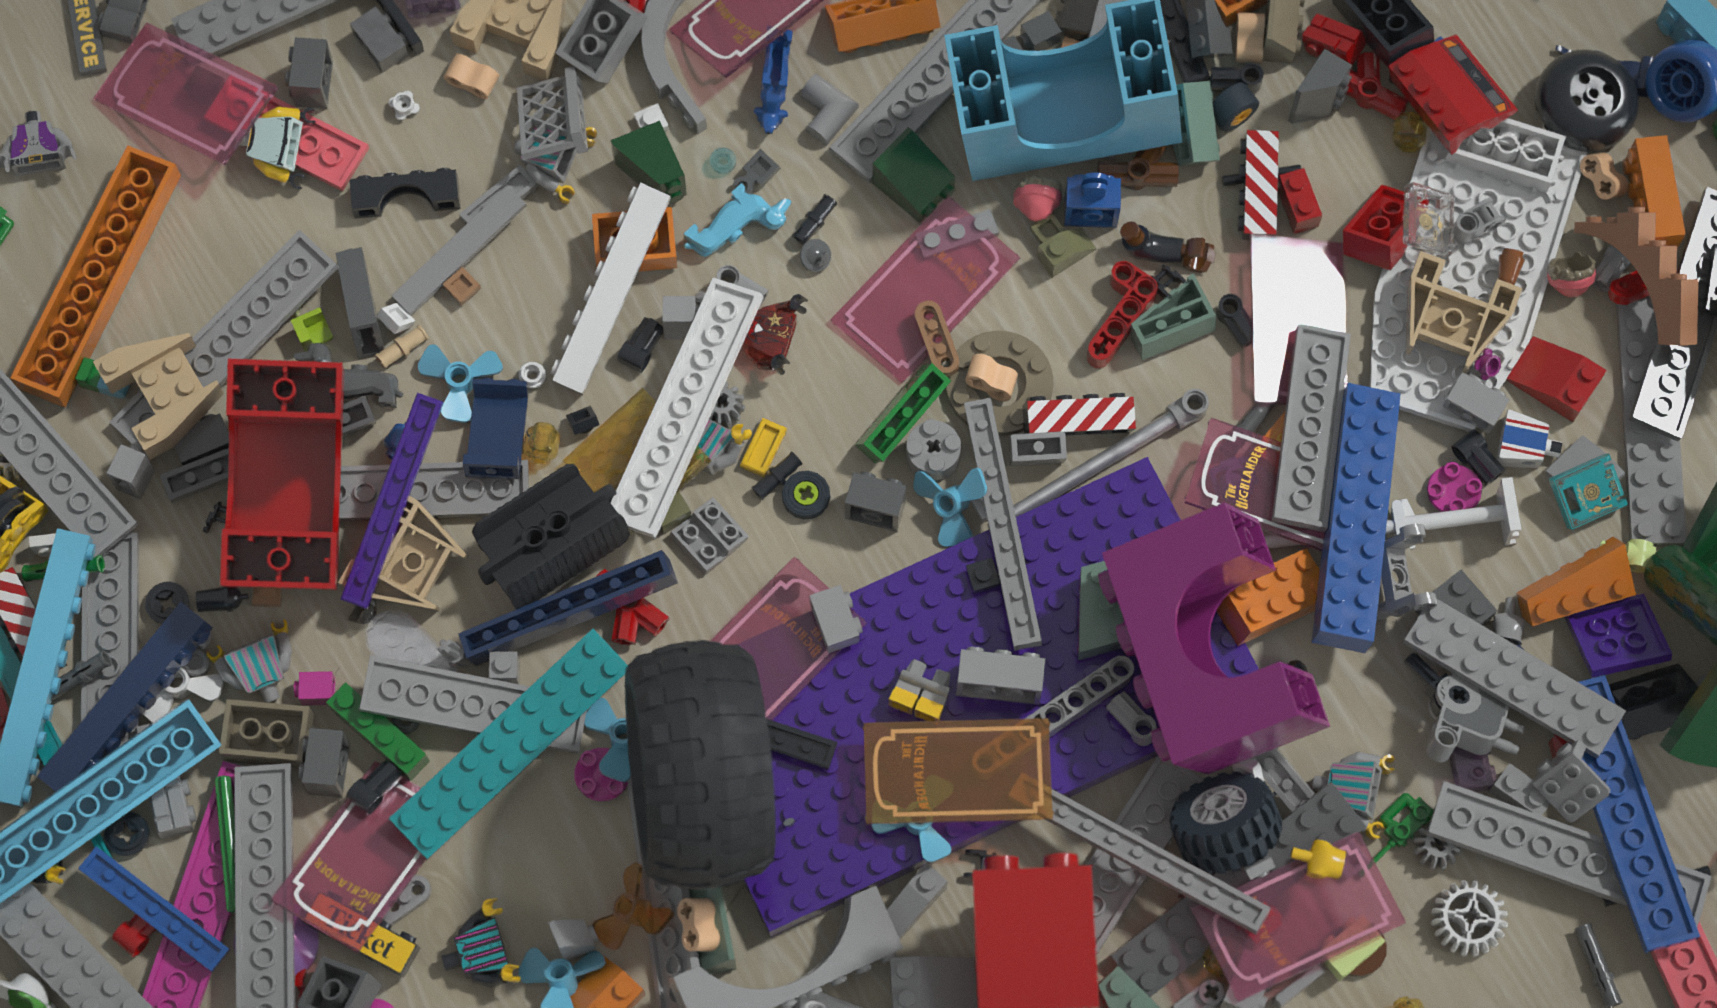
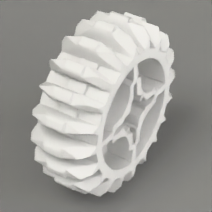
[1431,880,1508,957]

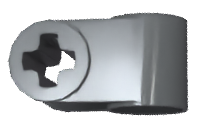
[1452,197,1506,243]

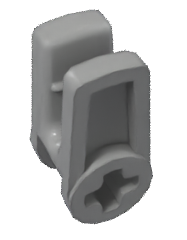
[1173,980,1224,1008]

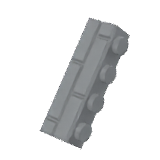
[135,724,197,838]

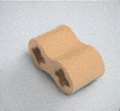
[1235,13,1265,63]
[443,54,500,99]
[1580,152,1629,200]
[965,354,1018,401]
[677,898,720,951]

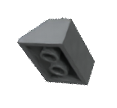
[1288,49,1352,124]

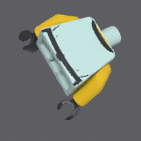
[236,107,316,189]

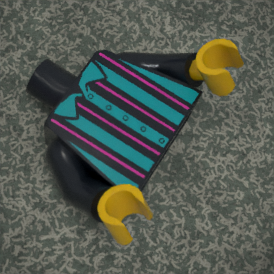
[441,898,520,988]

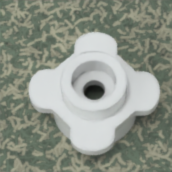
[389,91,420,120]

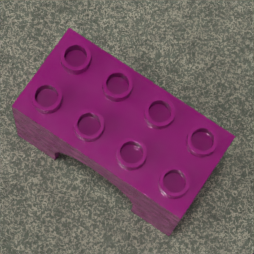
[1098,502,1331,774]

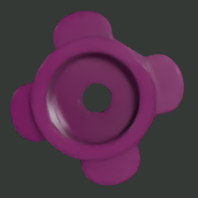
[1474,348,1501,380]

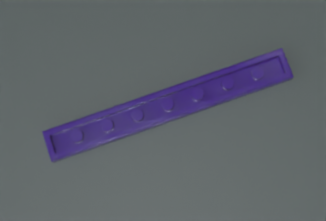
[340,392,444,609]

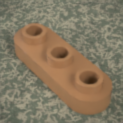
[915,301,960,377]

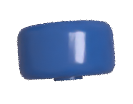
[1646,40,1717,123]

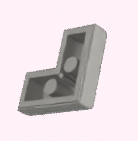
[801,74,859,146]

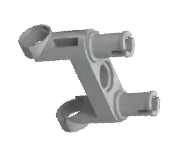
[1376,524,1438,622]

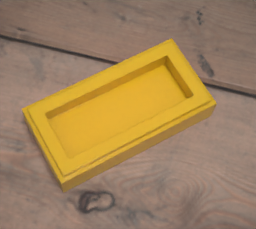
[740,418,787,477]

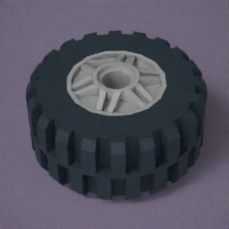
[1169,772,1282,874]

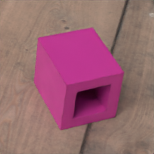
[294,671,336,706]

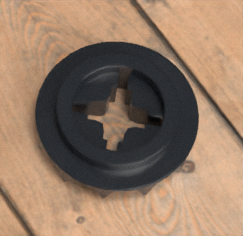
[145,582,190,624]
[104,812,150,857]

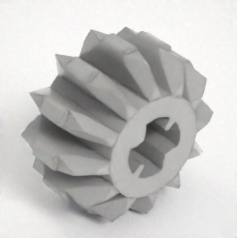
[709,382,745,427]
[1413,823,1461,870]

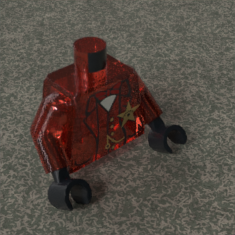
[743,294,808,375]

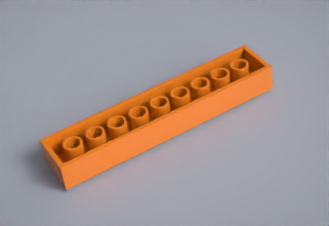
[10,145,181,408]

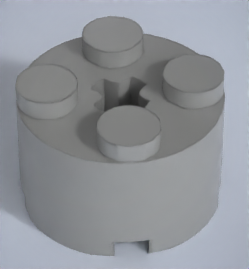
[906,419,961,480]

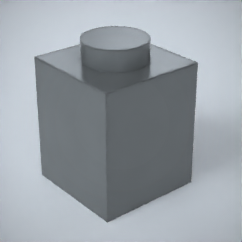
[1019,10,1062,51]

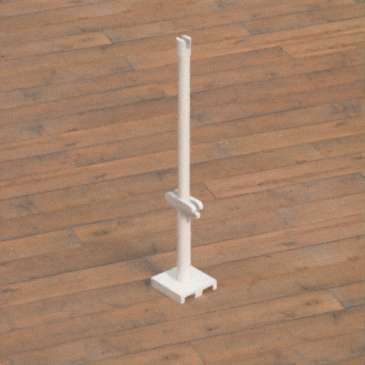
[1264,477,1521,550]

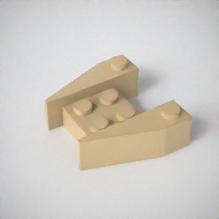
[450,0,566,81]
[1406,251,1523,374]
[93,333,224,460]
[338,496,469,611]

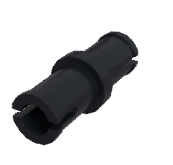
[792,194,838,245]
[751,451,803,500]

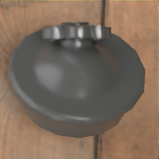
[800,239,831,272]

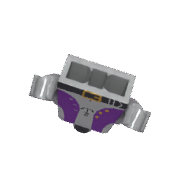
[0,111,77,176]

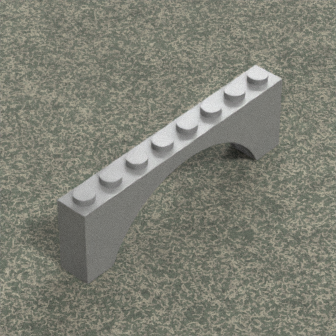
[668,886,903,1008]

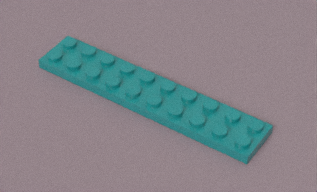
[389,629,628,860]

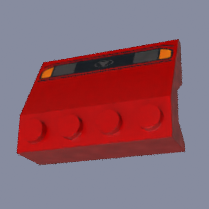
[1388,34,1518,155]

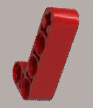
[1087,261,1158,369]

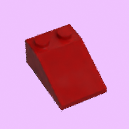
[1343,184,1429,271]
[1506,336,1607,422]

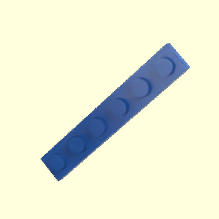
[78,846,230,972]

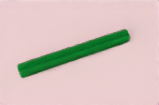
[214,776,236,913]

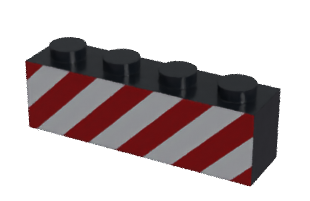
[1238,130,1279,241]
[1022,393,1136,436]
[0,567,67,669]

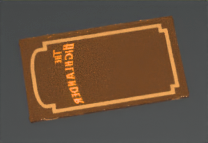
[862,718,1054,824]

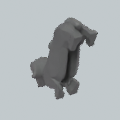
[293,343,404,408]

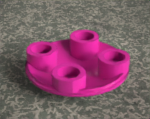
[1427,462,1482,512]
[574,747,628,801]

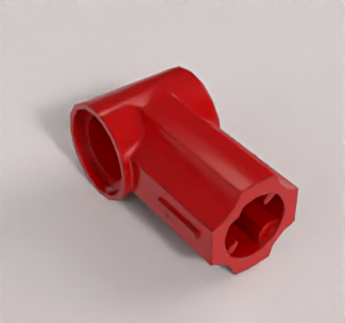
[112,914,156,957]

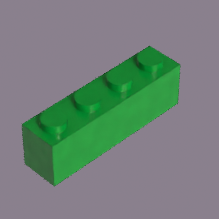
[855,363,951,463]
[326,682,430,782]

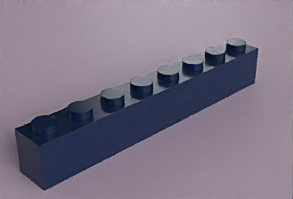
[458,550,678,666]
[37,602,213,791]

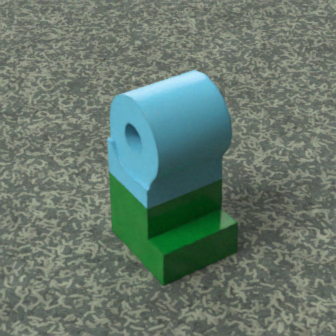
[75,357,130,398]

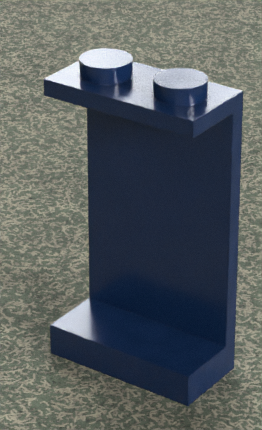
[463,378,529,479]

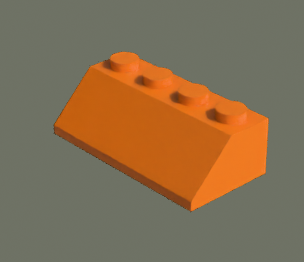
[824,0,941,53]
[570,956,645,1008]

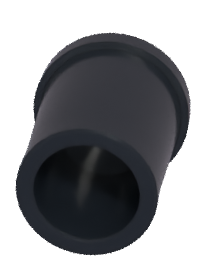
[196,587,249,612]

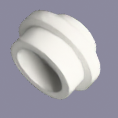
[519,362,546,389]

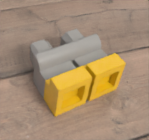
[888,659,950,725]

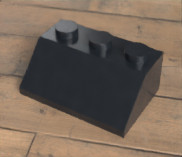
[1608,663,1699,740]

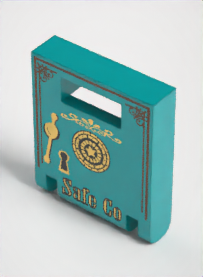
[1549,453,1628,530]

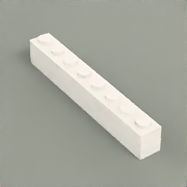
[550,183,671,394]

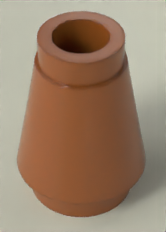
[1498,248,1525,285]

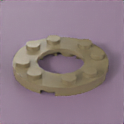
[946,331,1054,435]

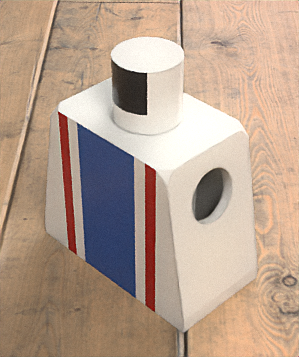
[1496,410,1562,468]

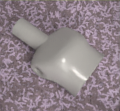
[1493,597,1525,646]

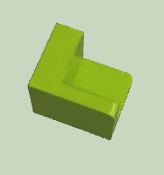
[291,308,333,351]

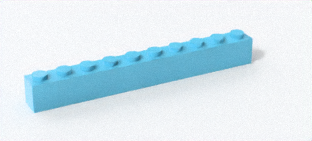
[0,528,96,808]

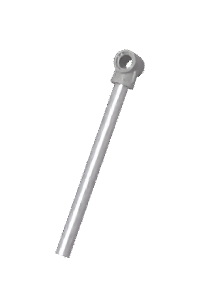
[1013,389,1209,517]

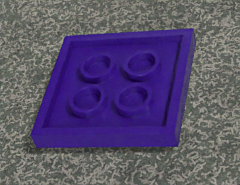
[1564,593,1672,678]

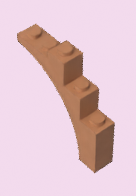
[1574,207,1698,346]

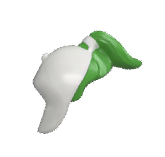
[0,973,56,1008]

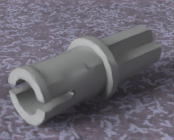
[438,639,471,667]

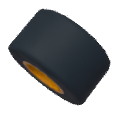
[1212,83,1259,132]

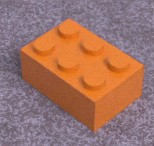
[592,207,677,272]

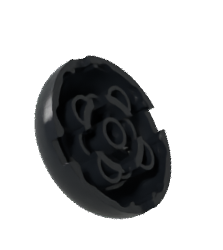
[1534,50,1639,152]

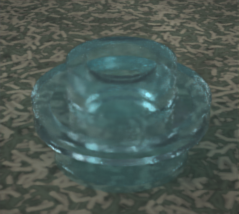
[710,148,736,174]

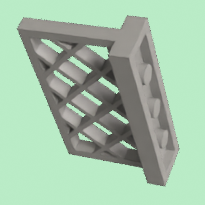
[517,66,588,160]

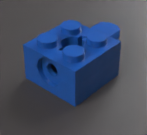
[1064,173,1121,228]

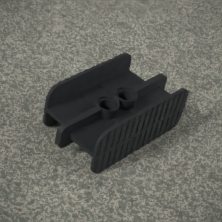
[472,464,630,609]

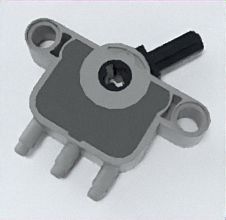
[1404,653,1525,762]

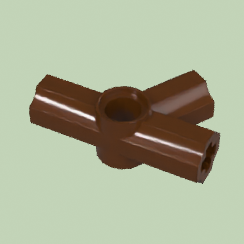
[1097,146,1179,191]

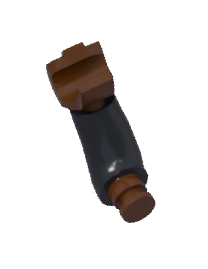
[1120,221,1216,273]

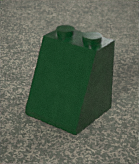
[611,120,687,204]
[872,127,955,223]

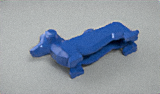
[753,27,793,135]

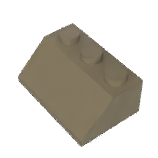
[1262,0,1305,64]

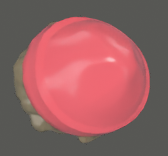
[1013,175,1062,221]
[1547,252,1596,298]

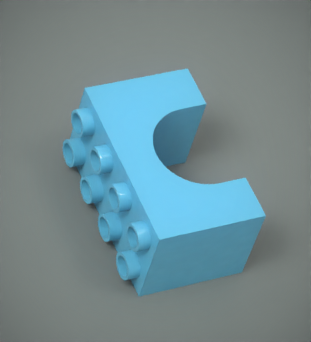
[944,0,1182,181]

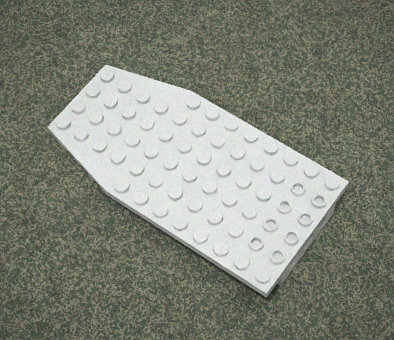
[1369,118,1587,432]

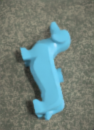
[683,183,792,257]

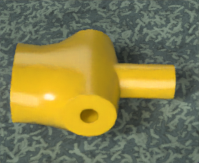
[1290,840,1346,880]

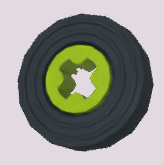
[782,470,830,520]

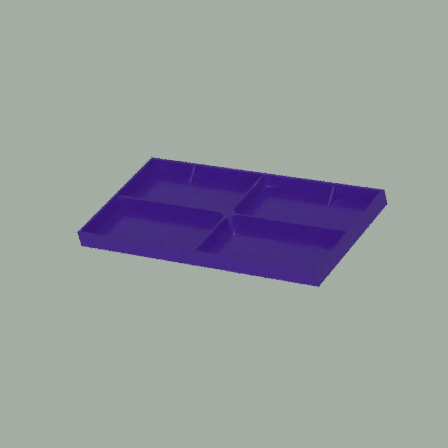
[738,457,1259,938]

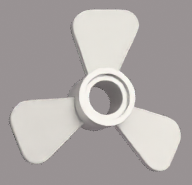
[143,667,224,723]

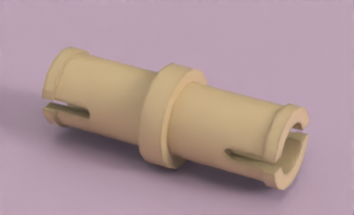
[375,325,429,369]

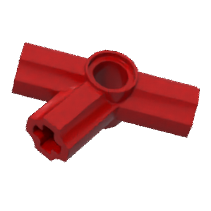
[1346,52,1409,121]
[596,569,669,646]

